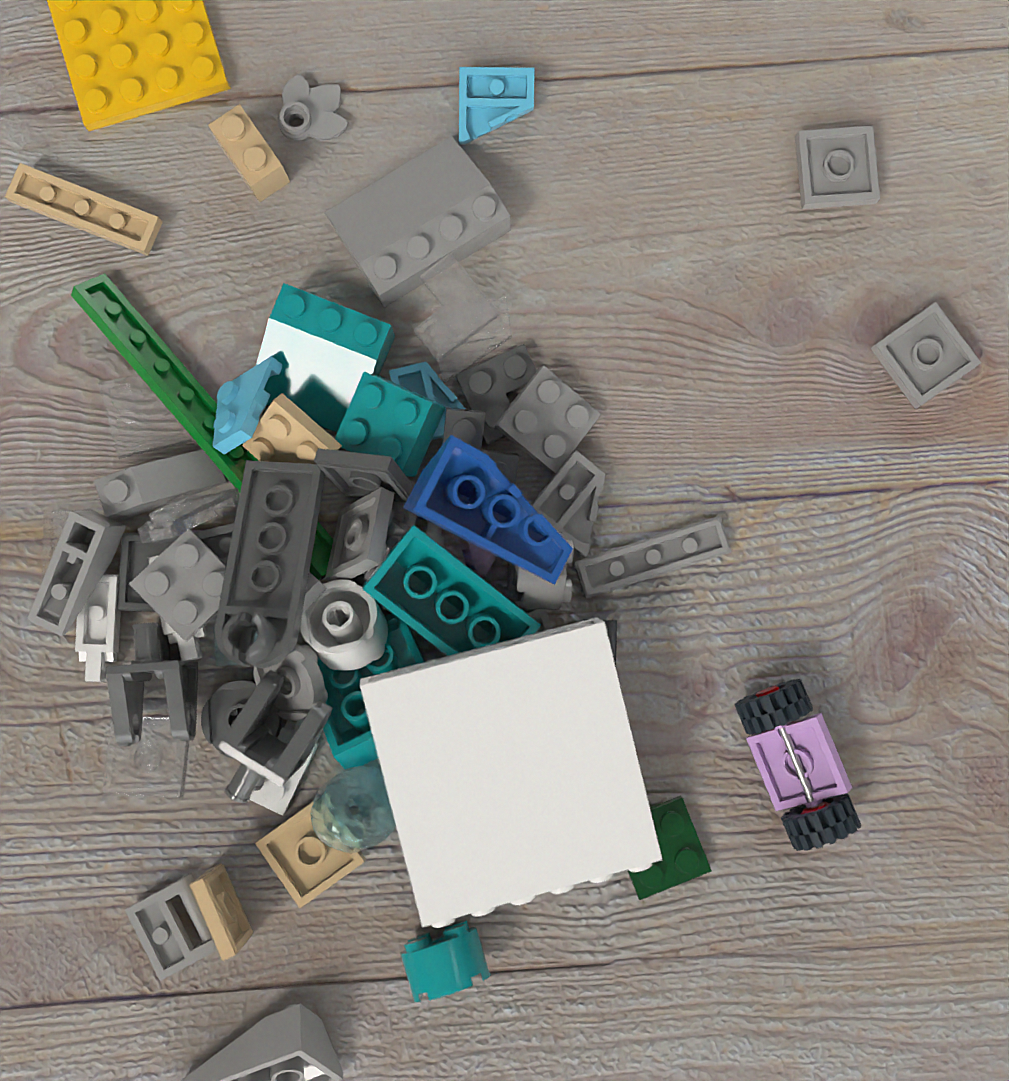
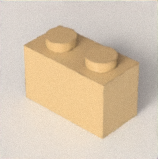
[208,104,290,203]

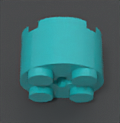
[400,920,491,1003]

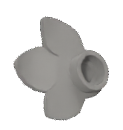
[278,74,348,141]

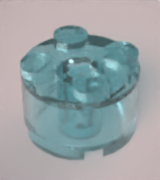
[310,766,396,853]

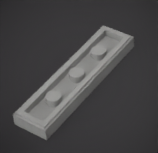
[574,516,732,599]

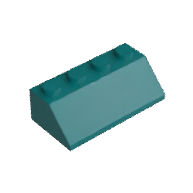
[362,525,541,656]

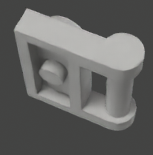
[125,873,217,981]

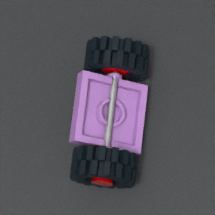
[734,679,861,851]

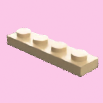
[5,163,163,256]

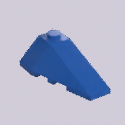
[403,435,573,585]

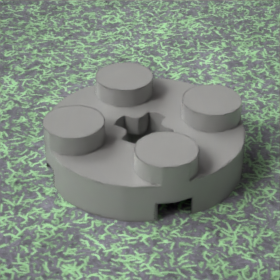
[254,644,328,721]

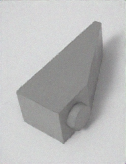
[93,449,228,521]
[27,510,126,636]

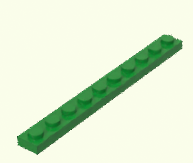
[71,273,334,581]

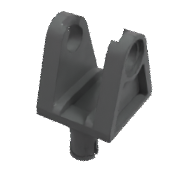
[106,623,198,746]
[218,670,333,803]

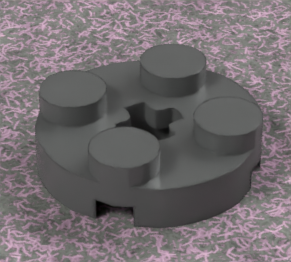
[201,680,282,759]

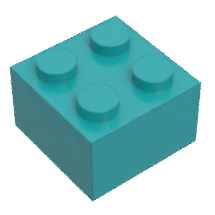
[335,371,446,477]

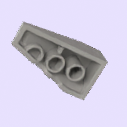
[181,1004,343,1081]

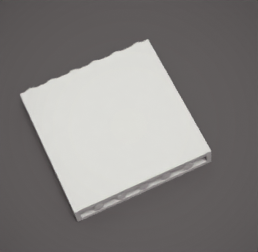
[360,617,662,927]

